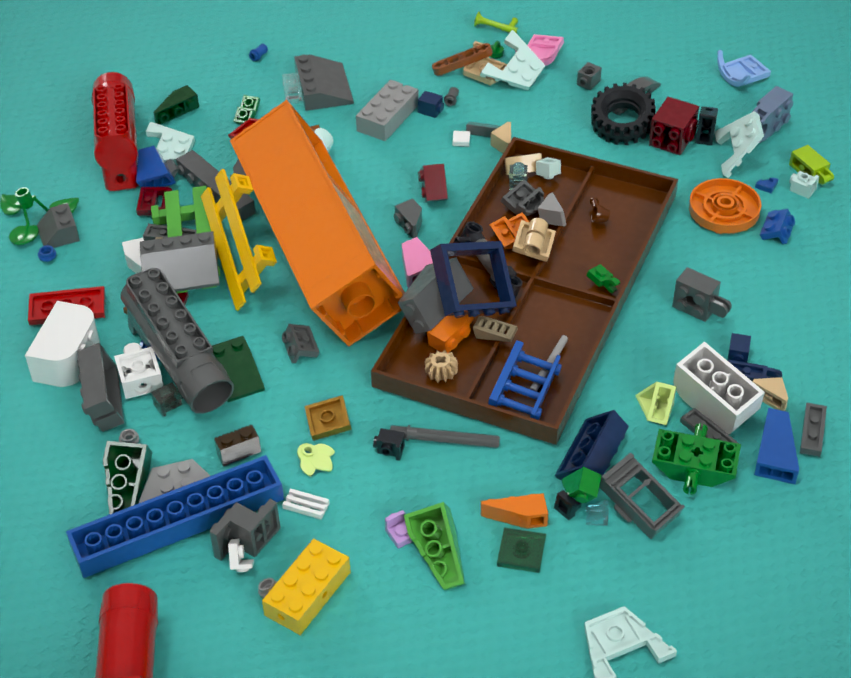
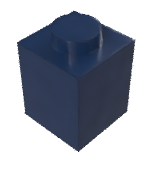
[418,91,444,118]
[727,333,751,362]

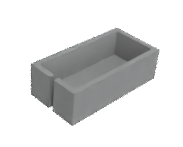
[356,80,419,141]

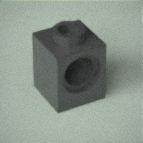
[577,62,602,90]

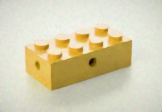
[262,538,351,635]

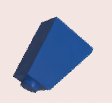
[136,146,176,187]

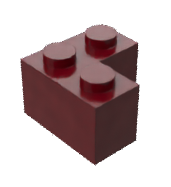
[418,164,448,202]

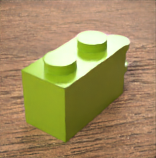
[789,145,834,185]

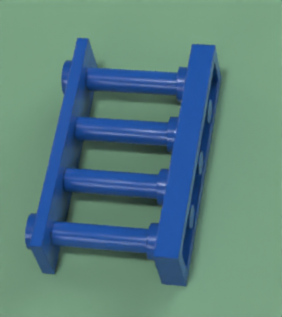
[488,340,562,420]

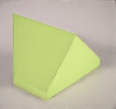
[635,382,676,425]

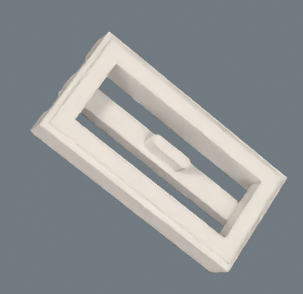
[282,489,330,520]

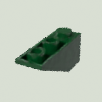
[153,85,199,125]

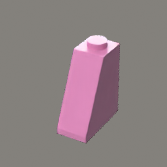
[402,237,433,288]

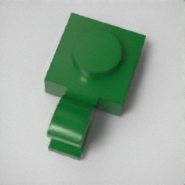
[586,264,621,293]

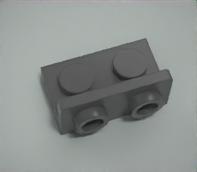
[282,324,319,363]

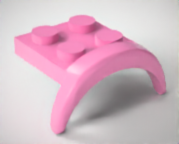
[515,34,564,66]

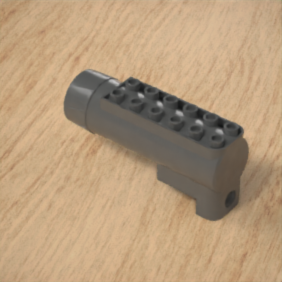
[121,268,234,414]

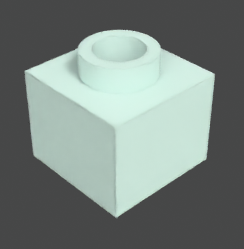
[536,157,561,179]

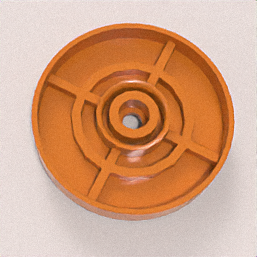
[689,178,761,234]

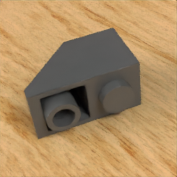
[394,198,422,238]

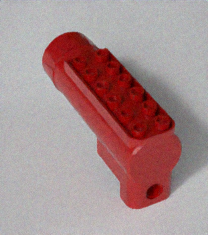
[92,72,139,191]
[95,583,158,678]

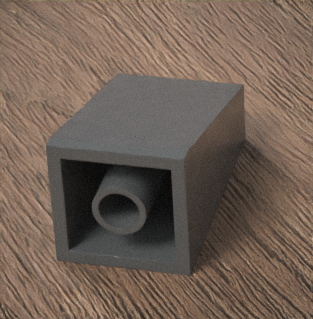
[398,257,474,334]

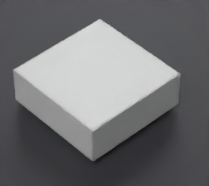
[453,131,470,147]

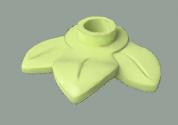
[297,443,335,476]

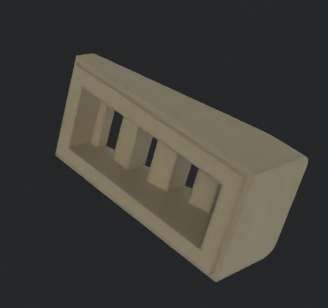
[473,316,518,342]

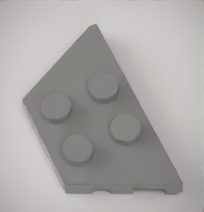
[139,459,210,503]

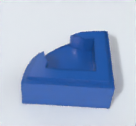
[755,177,779,193]

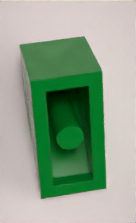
[562,467,602,503]

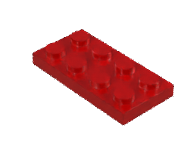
[28,286,105,325]

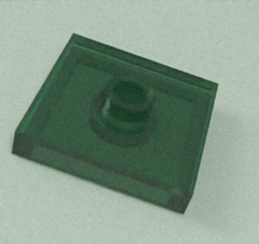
[497,528,546,573]

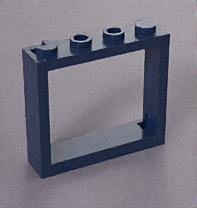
[430,241,517,318]

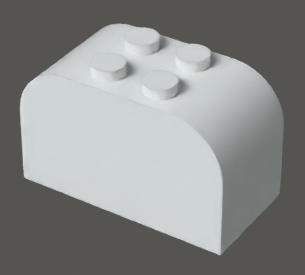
[25,301,100,387]
[673,342,765,434]

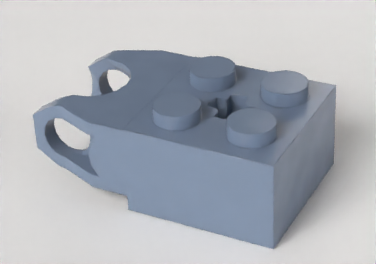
[753,86,793,143]

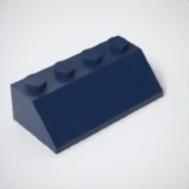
[554,410,629,480]

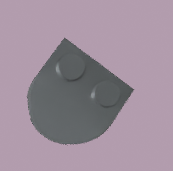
[501,180,544,216]

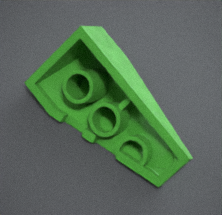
[404,502,465,590]

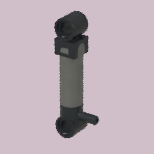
[455,221,523,299]

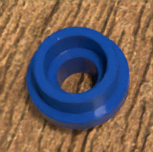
[38,245,57,262]

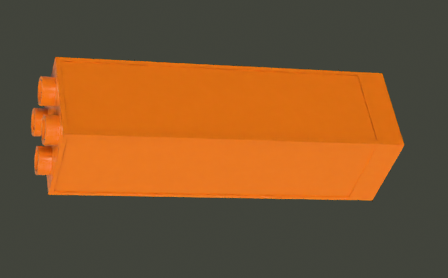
[230,100,405,347]

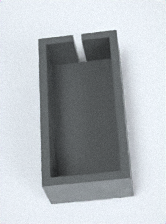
[77,343,125,432]

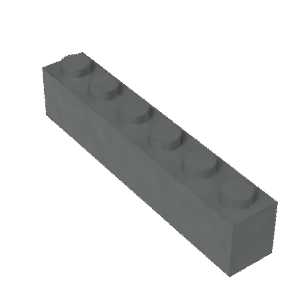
[176,150,256,221]

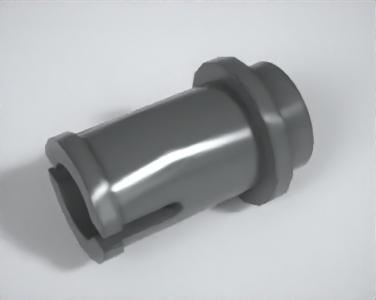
[444,87,459,106]

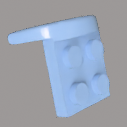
[717,50,771,87]

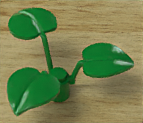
[0,187,79,245]

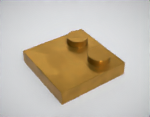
[305,395,352,441]

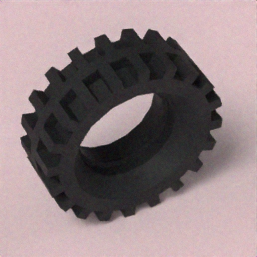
[591,83,656,145]

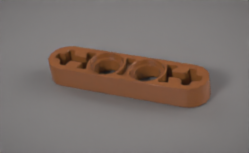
[432,43,493,76]

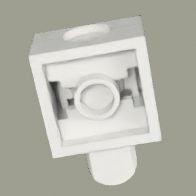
[114,343,164,399]

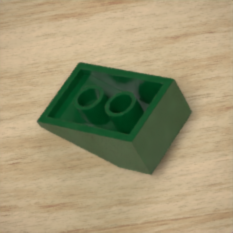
[212,336,265,402]

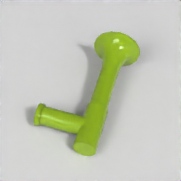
[474,11,518,34]

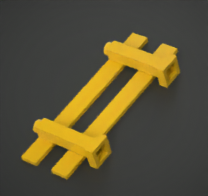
[201,169,277,311]

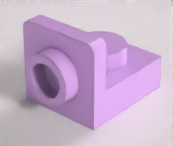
[385,510,413,549]

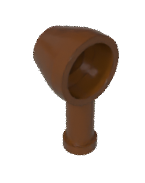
[590,197,610,223]

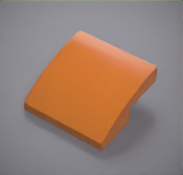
[489,212,530,249]

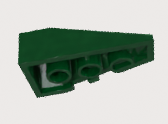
[103,441,153,514]

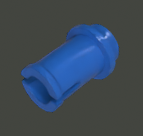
[249,43,268,61]

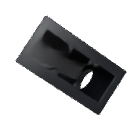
[695,106,718,146]

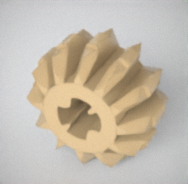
[425,350,458,383]

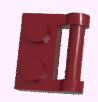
[136,187,173,216]

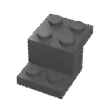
[210,499,281,561]

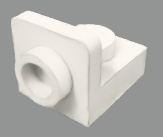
[228,539,254,572]

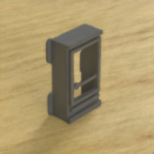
[599,452,685,539]

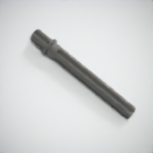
[390,425,500,448]

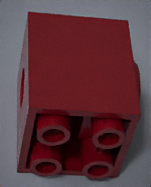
[649,97,699,155]

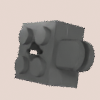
[672,267,732,322]

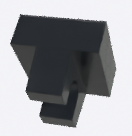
[554,490,582,520]

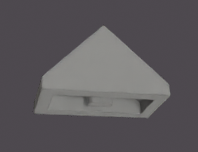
[538,193,566,226]

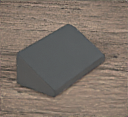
[466,122,500,137]

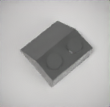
[37,203,80,248]

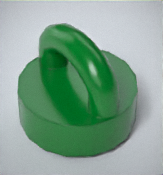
[490,41,504,58]

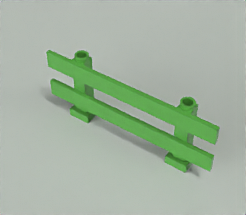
[151,186,221,293]

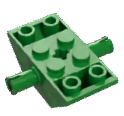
[652,423,741,495]

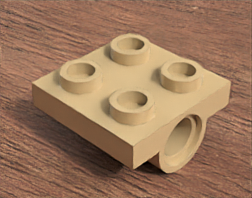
[512,218,556,262]

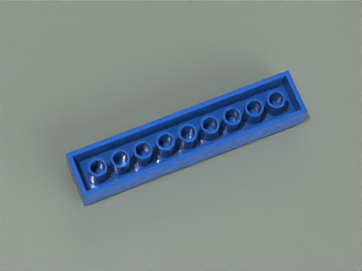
[66,455,284,578]

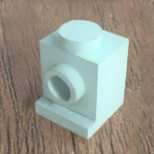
[789,171,819,199]

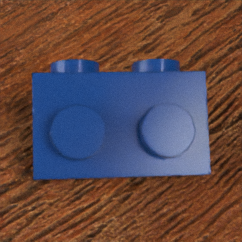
[760,209,795,244]

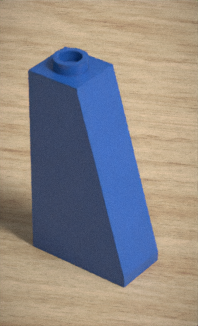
[754,408,799,484]

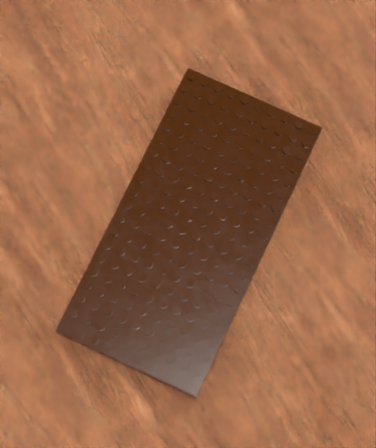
[371,137,678,445]

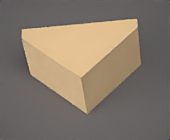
[491,122,511,153]
[752,377,788,411]

